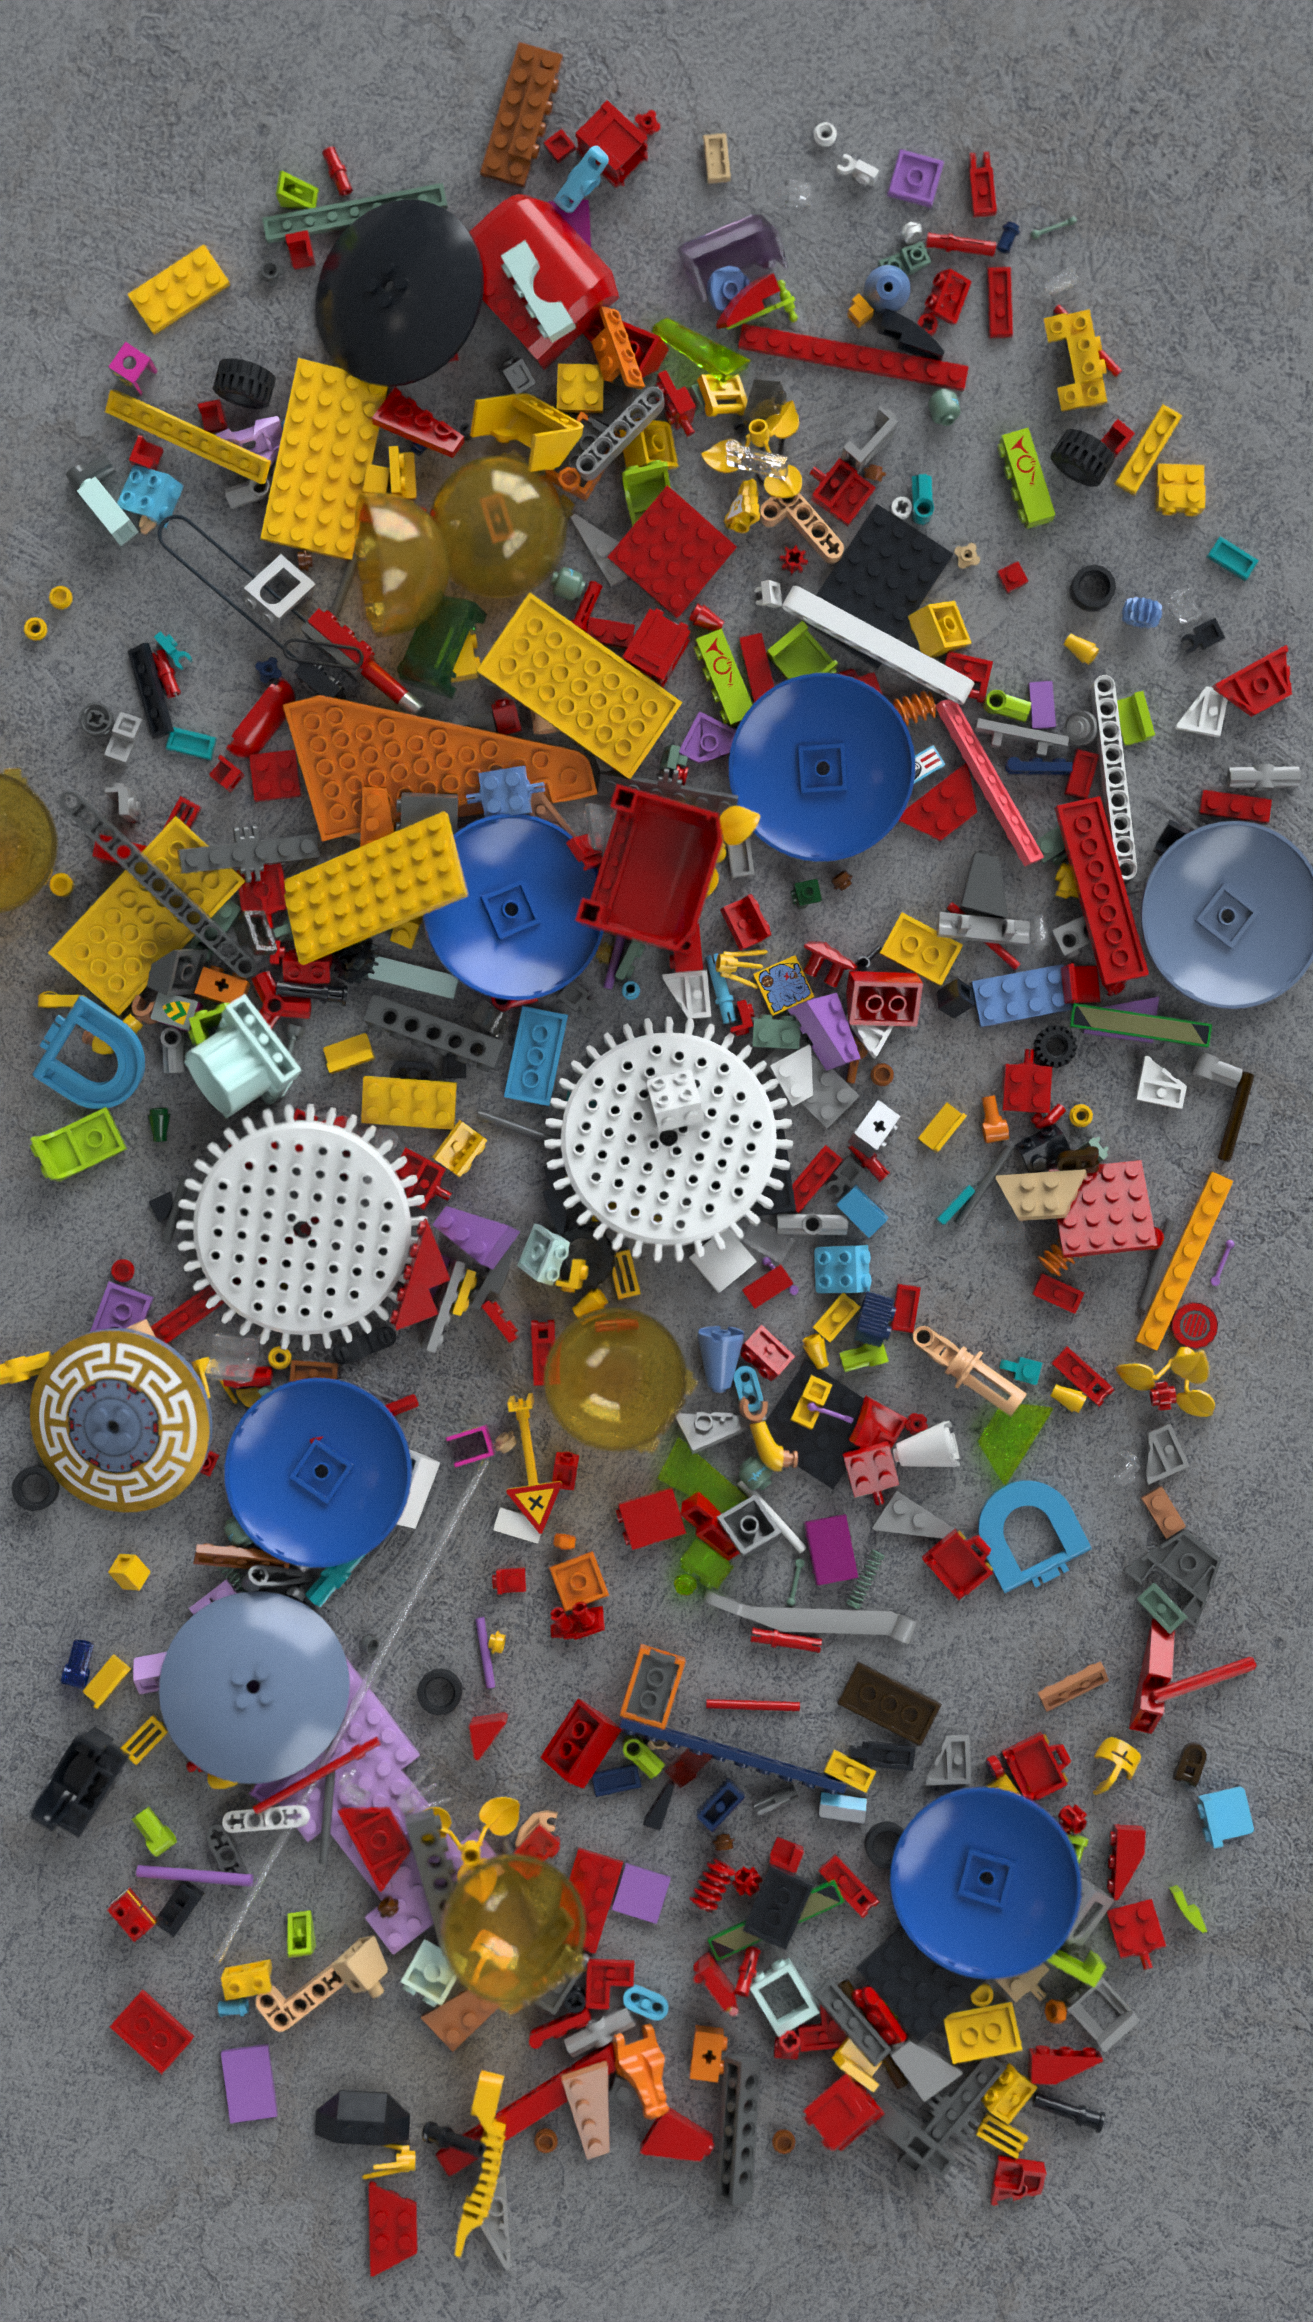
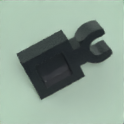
[1180,618,1225,653]

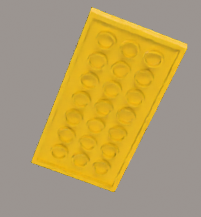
[260,358,388,561]
[476,592,683,779]
[284,811,468,965]
[48,816,245,1016]

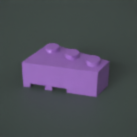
[787,993,860,1071]
[433,1206,520,1269]

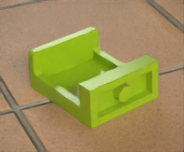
[767,620,838,680]
[1046,1949,1106,1988]

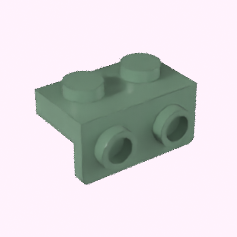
[752,1015,801,1050]

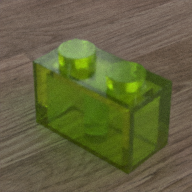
[679,1537,734,1589]

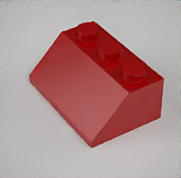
[846,971,923,1027]
[540,1698,622,1789]

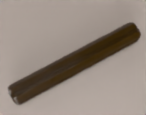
[1218,1072,1254,1162]

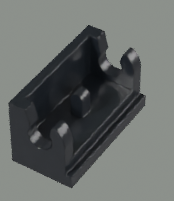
[156,1881,204,1938]

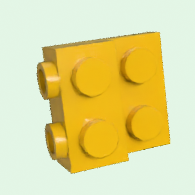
[1155,463,1206,516]

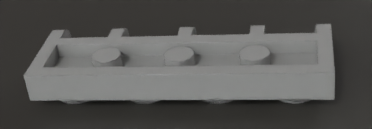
[421,1258,466,1353]

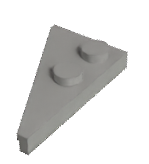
[570,514,629,588]
[673,1411,767,1454]
[871,1490,954,1539]
[464,2173,512,2271]

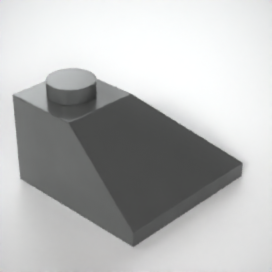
[147,948,208,996]
[716,1494,782,1557]

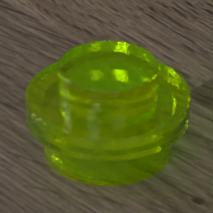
[674,1574,697,1596]

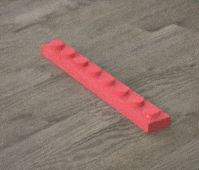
[935,699,1044,866]

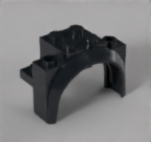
[30,1727,130,1838]

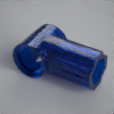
[61,1639,95,1689]

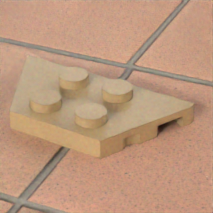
[996,1170,1087,1221]

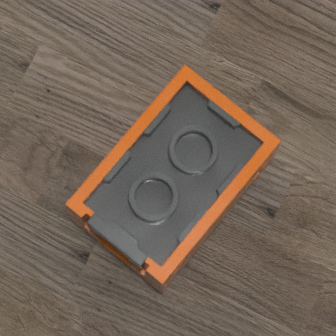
[545,412,621,502]
[620,1644,686,1730]

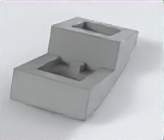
[104,712,142,766]

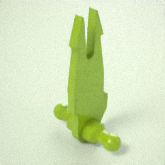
[727,280,798,330]

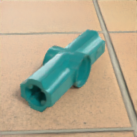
[305,1553,367,1607]

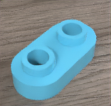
[733,1366,763,1412]
[623,1985,668,2020]

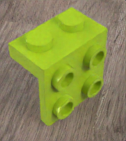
[189,1003,230,1046]

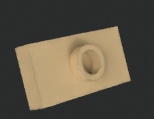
[703,133,731,184]

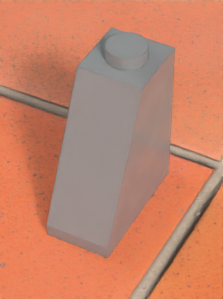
[890,2035,962,2102]

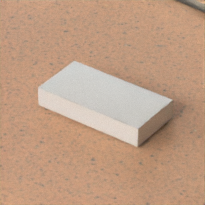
[493,1507,541,1544]

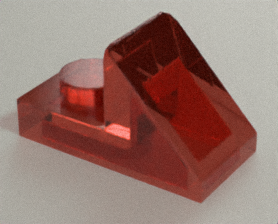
[664,1748,712,1788]

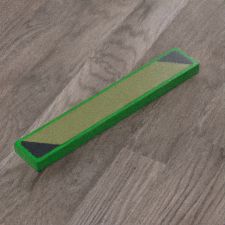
[1069,1003,1212,1048]
[707,1879,845,1961]

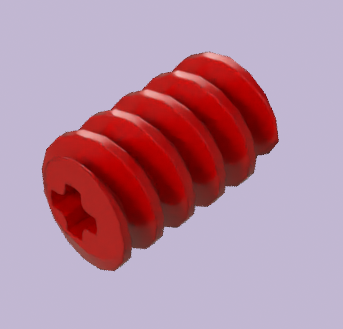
[689,1858,736,1913]

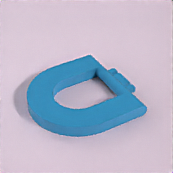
[32,995,145,1109]
[977,1480,1092,1594]

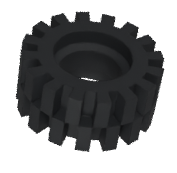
[1033,1025,1078,1068]

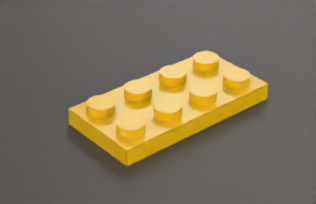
[127,244,231,335]
[361,1076,457,1130]

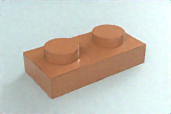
[1141,1486,1186,1539]

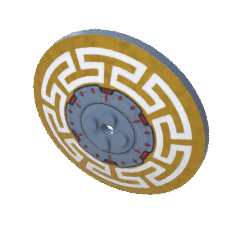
[30,1328,213,1512]

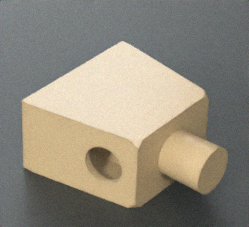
[332,1936,388,1998]

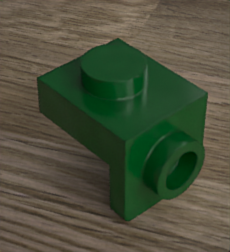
[790,879,822,909]

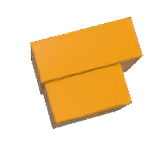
[847,293,874,329]

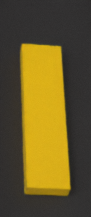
[1115,404,1182,496]

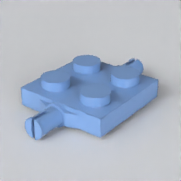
[466,766,545,818]

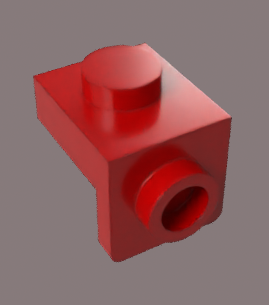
[729,999,755,1037]

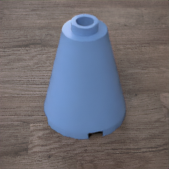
[864,265,910,313]
[697,1326,744,1393]

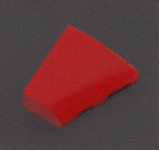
[990,2155,1047,2206]

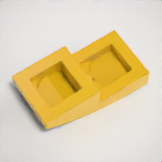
[790,1375,832,1430]

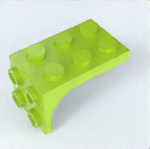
[622,460,671,526]
[30,1107,127,1182]

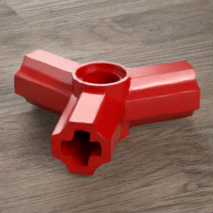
[251,970,312,1030]

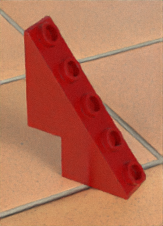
[390,1218,450,1331]
[1129,1618,1175,1734]

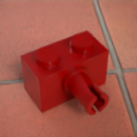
[669,924,703,973]

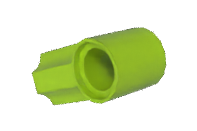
[983,690,1031,723]
[839,1343,889,1372]
[622,1734,665,1779]
[132,1806,177,1857]

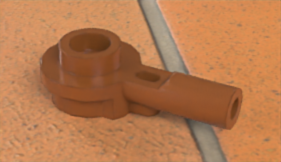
[846,1037,868,1084]

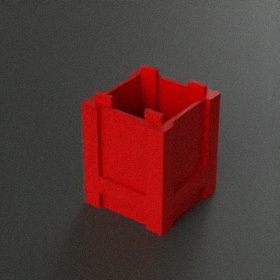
[575,100,648,189]
[622,608,691,688]
[803,2073,885,2151]

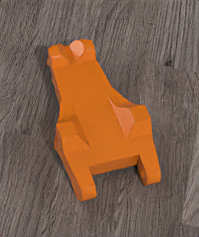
[613,2023,669,2120]

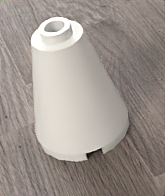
[893,1420,960,1467]

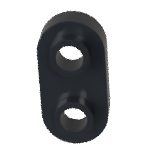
[390,1060,437,1081]

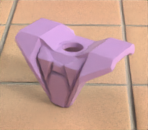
[215,416,283,467]

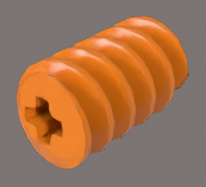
[893,690,936,726]
[1037,1238,1082,1277]

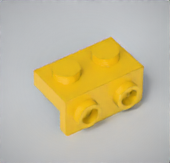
[432,1120,487,1177]

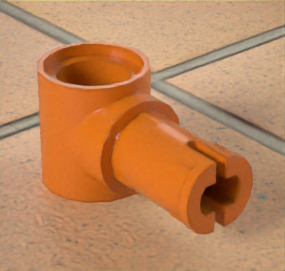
[982,1096,1009,1144]

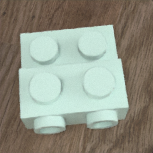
[517,1223,570,1286]
[400,1939,465,2008]

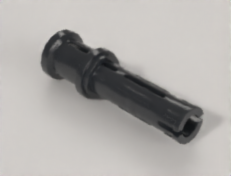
[276,980,348,1006]
[1032,2092,1106,2133]
[422,2121,486,2158]

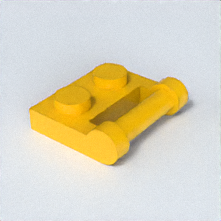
[697,374,750,417]

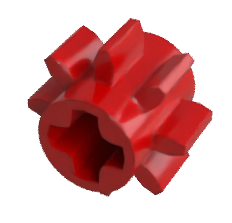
[779,545,808,576]
[1149,1381,1177,1411]
[1058,1804,1087,1835]
[732,1866,763,1897]

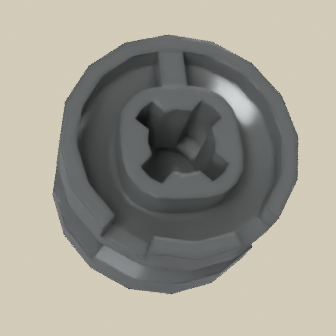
[79,702,114,738]

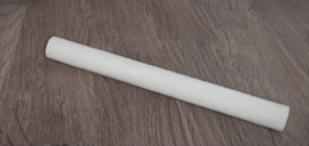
[737,1480,807,1553]

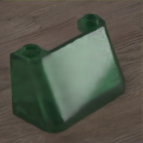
[397,594,487,699]

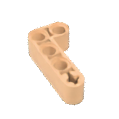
[760,493,844,564]
[256,1962,345,2032]

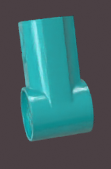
[911,474,934,525]

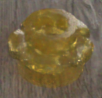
[595,942,614,964]

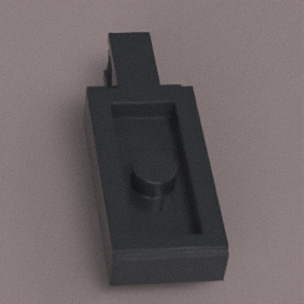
[849,1741,916,1771]

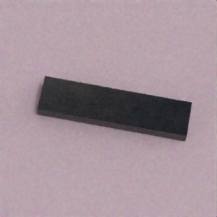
[128,643,174,739]

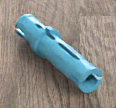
[705,953,738,1024]

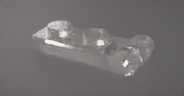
[726,440,788,481]

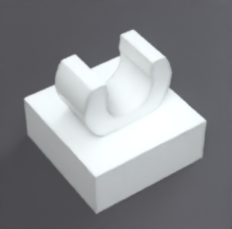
[755,580,782,608]

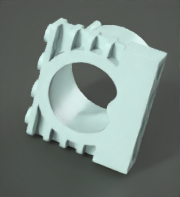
[184,994,302,1119]

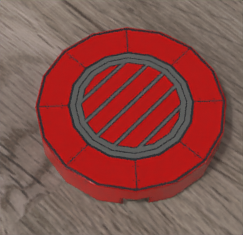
[1170,1302,1218,1349]

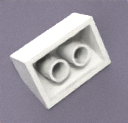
[397,1450,440,1529]

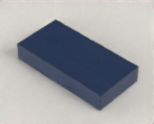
[592,1763,642,1797]

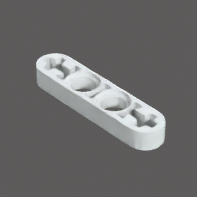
[222,1805,310,1833]

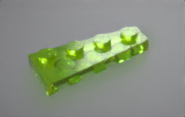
[652,317,751,383]
[657,1436,748,1513]

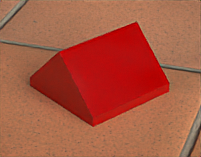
[469,1712,509,1761]

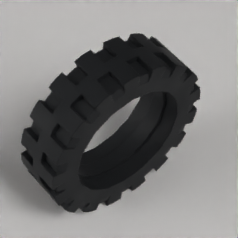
[559,1226,616,1289]

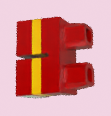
[107,1887,157,1942]

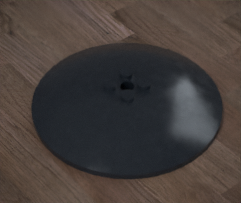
[316,200,484,387]

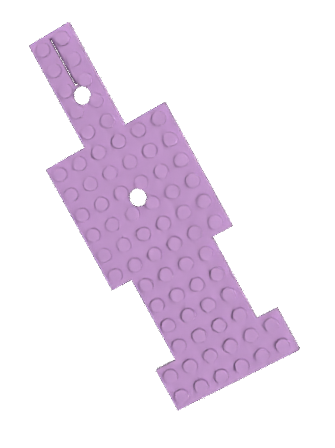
[189,1579,505,1955]

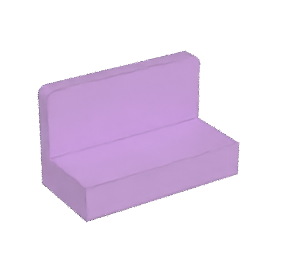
[133,1652,167,1694]

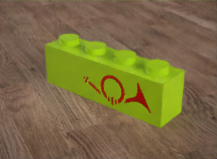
[997,427,1056,529]
[693,628,753,728]

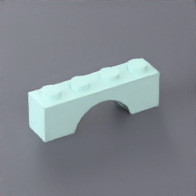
[501,241,576,343]

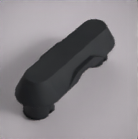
[332,1326,397,1364]

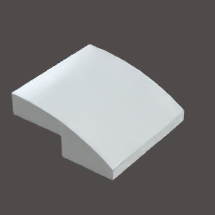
[689,1228,757,1294]

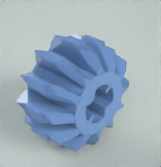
[1122,597,1162,628]

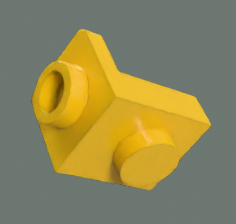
[390,916,423,949]
[555,1259,588,1292]

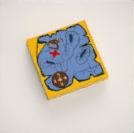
[753,955,814,1016]

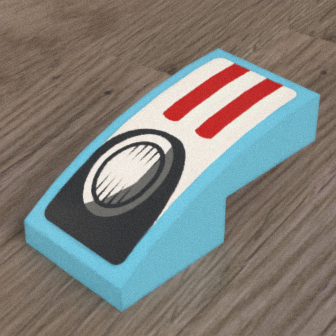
[914,745,946,785]

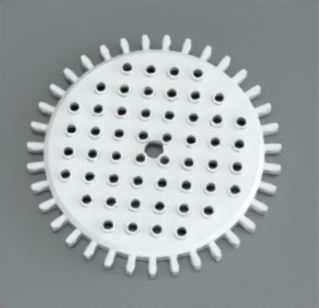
[544,1017,793,1263]
[177,1104,428,1351]

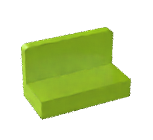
[1117,690,1155,746]

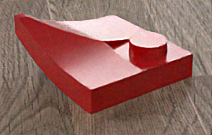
[849,1395,908,1449]

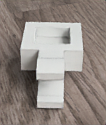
[837,154,879,187]

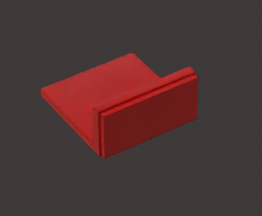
[1061,963,1101,1004]

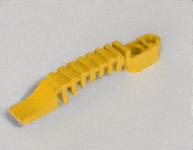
[455,2070,506,2258]

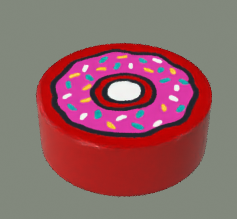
[986,1755,1005,1780]

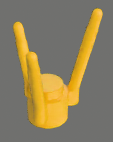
[716,950,767,989]
[191,1357,238,1404]
[362,2143,415,2180]

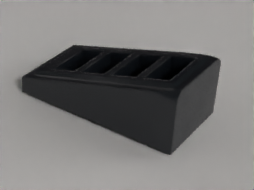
[643,1779,675,1831]

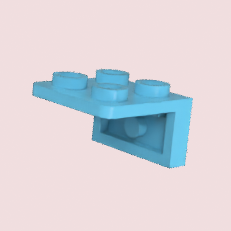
[117,465,183,528]
[814,1245,872,1293]
[1197,1787,1254,1848]

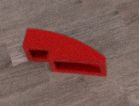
[716,273,780,329]
[680,1491,740,1561]

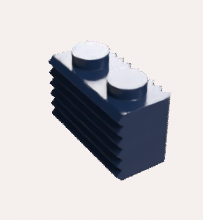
[854,1291,896,1347]
[697,1778,745,1832]

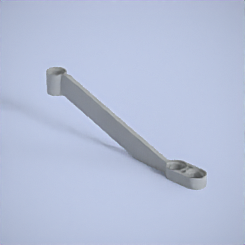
[703,1589,918,1644]

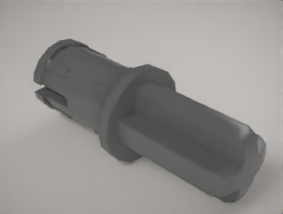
[753,1784,800,1816]

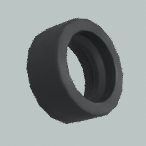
[1070,564,1116,612]
[12,1465,60,1511]
[417,1668,463,1716]
[864,1821,904,1870]

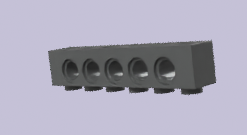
[363,994,506,1072]
[405,1808,473,1956]
[715,2052,761,2206]

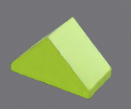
[276,171,319,210]
[288,1910,316,1958]

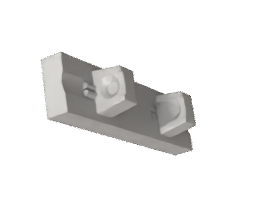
[974,718,1069,758]
[937,912,1030,946]

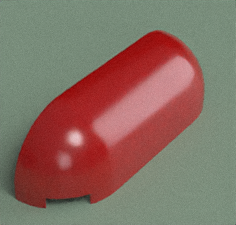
[226,677,295,758]

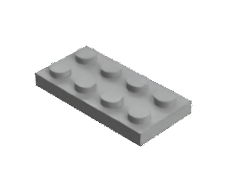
[764,1037,859,1129]

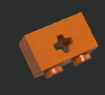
[194,965,251,1004]
[689,2025,728,2083]

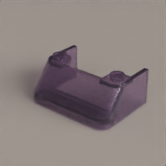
[677,214,789,303]

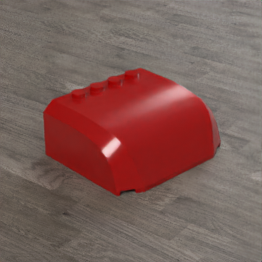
[470,194,619,370]
[575,784,723,951]

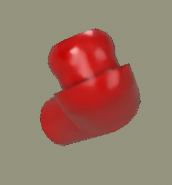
[1031,1104,1066,1129]

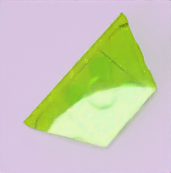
[977,1404,1053,1485]

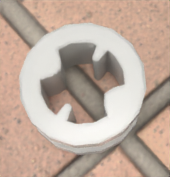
[891,497,912,520]

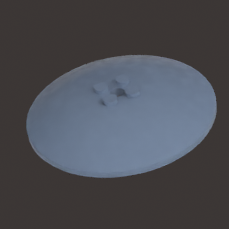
[1140,821,1313,1009]
[159,1591,350,1783]

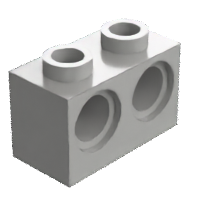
[1049,916,1092,959]

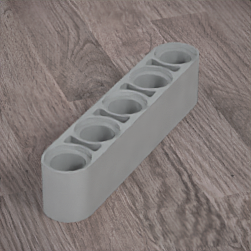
[576,387,665,481]

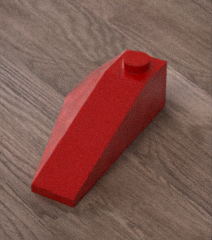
[582,316,669,378]

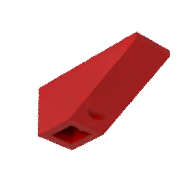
[1107,1824,1146,1901]
[1028,2045,1103,2085]

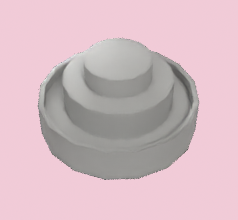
[1063,711,1098,745]

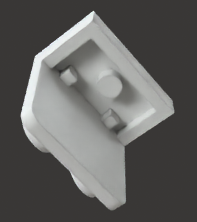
[646,1070,704,1132]

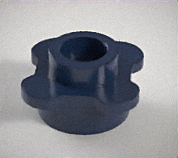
[255,657,282,683]

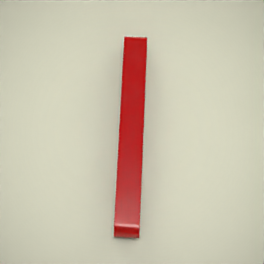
[435,2041,616,2176]

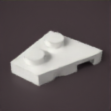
[662,970,711,1019]
[770,1044,813,1107]

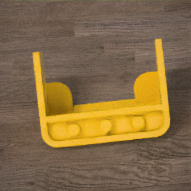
[470,393,584,472]

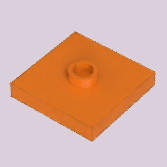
[549,1551,609,1612]

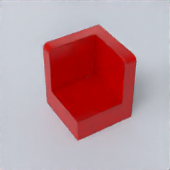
[285,230,316,270]
[197,399,229,433]
[1101,419,1135,459]
[129,435,164,470]
[209,754,245,793]
[768,1837,804,1874]

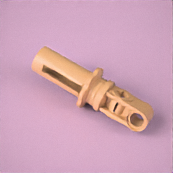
[913,1326,1027,1417]

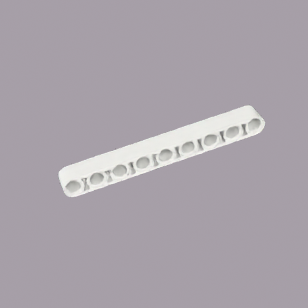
[782,585,974,705]
[1091,675,1137,882]

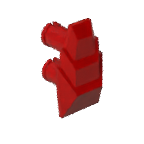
[803,941,857,988]
[550,1601,605,1640]

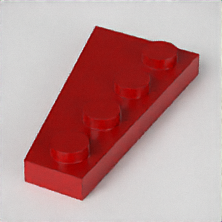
[372,387,464,458]

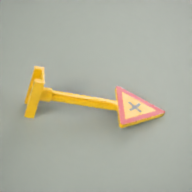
[506,1393,562,1534]

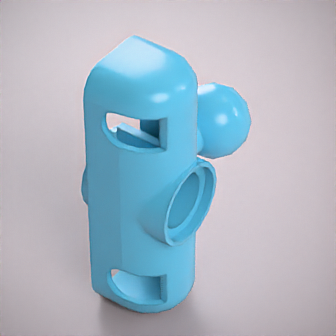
[553,146,609,213]

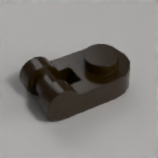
[1056,1146,1099,1173]
[1173,1742,1207,1787]

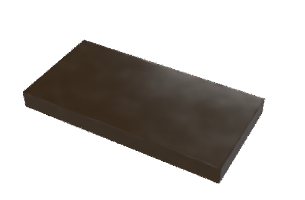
[837,1661,942,1746]

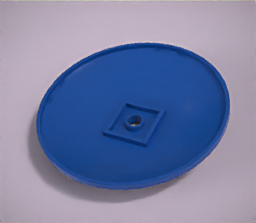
[729,673,915,862]
[422,814,604,1001]
[224,1378,412,1567]
[890,1787,1082,1979]

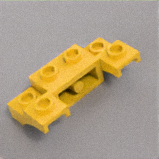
[1044,309,1107,412]

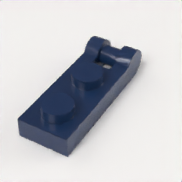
[1004,757,1072,775]

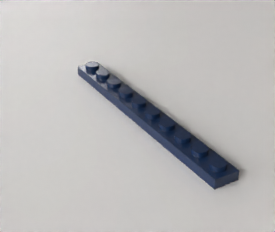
[618,1716,847,1795]

